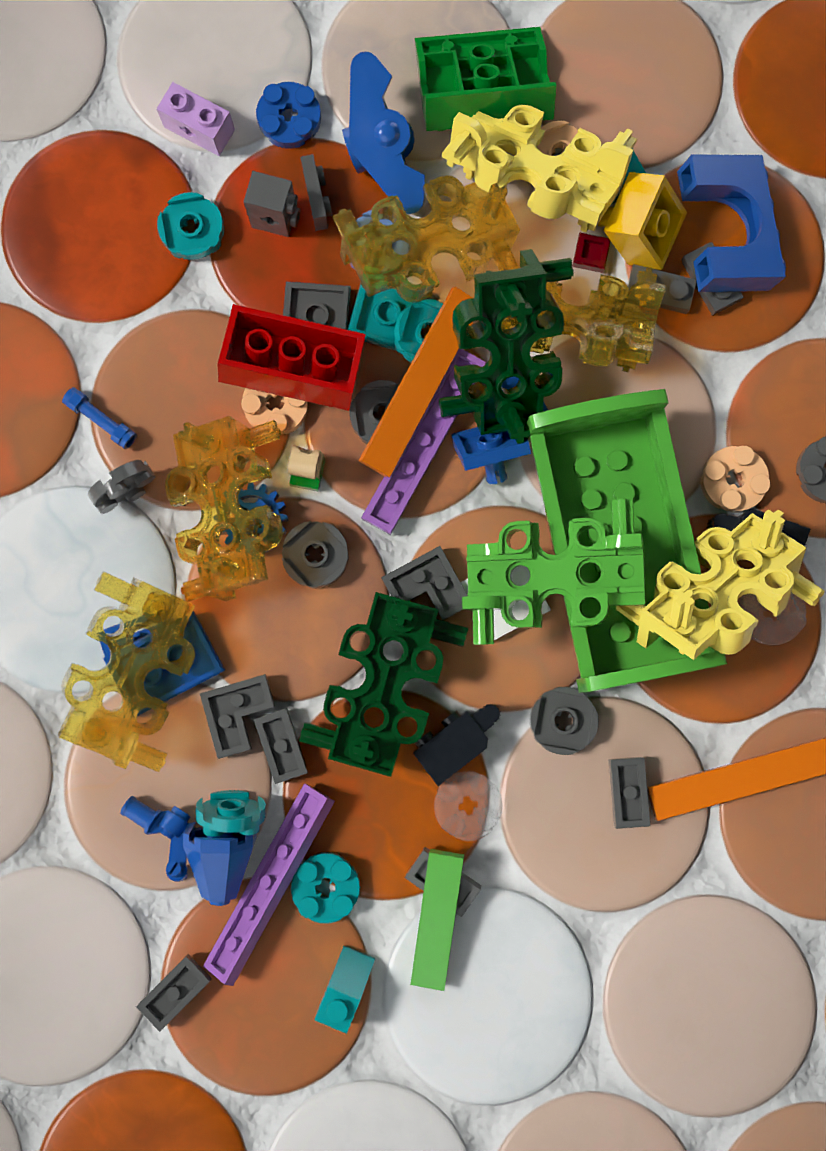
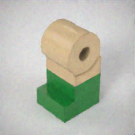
[288,445,325,492]

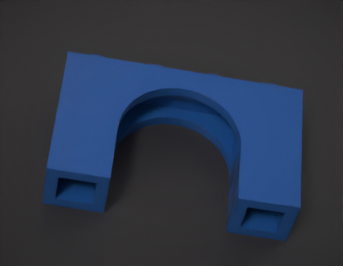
[677,154,786,292]

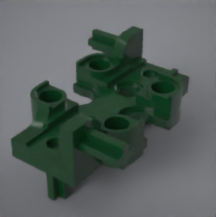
[439,249,574,444]
[299,592,468,777]

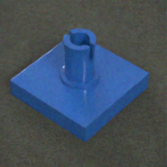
[451,427,531,484]

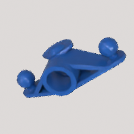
[342,51,425,214]

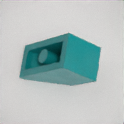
[314,945,375,1034]

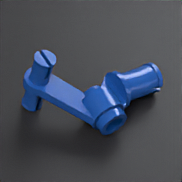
[120,796,191,882]

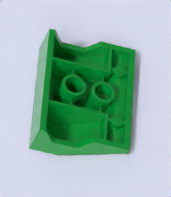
[415,27,557,131]

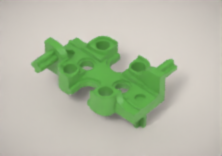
[462,499,646,645]

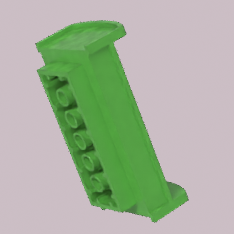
[526,389,727,693]

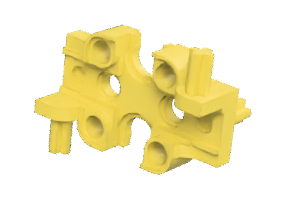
[442,105,637,232]
[616,510,825,660]

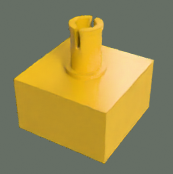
[598,172,687,270]

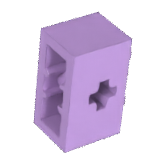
[156,82,235,156]

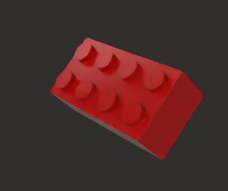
[217,304,365,411]

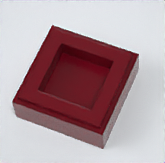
[572,232,611,273]

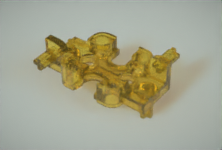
[333,175,520,302]
[501,267,666,372]
[165,416,283,602]
[58,571,195,772]

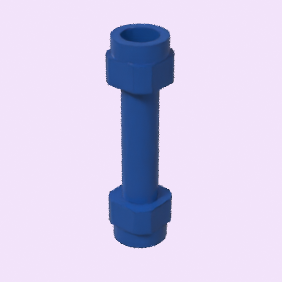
[62,387,137,450]

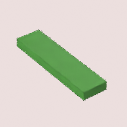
[410,849,464,991]

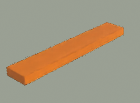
[359,286,473,477]
[647,737,826,821]

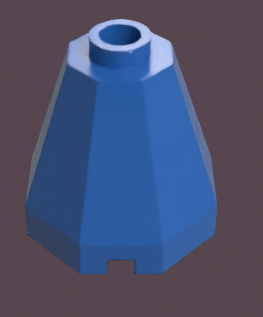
[183,822,257,906]

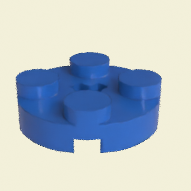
[256,82,321,149]

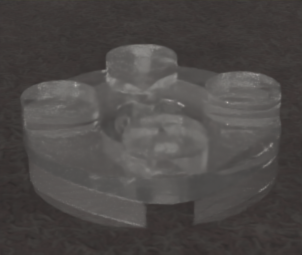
[739,592,807,646]
[434,771,503,841]

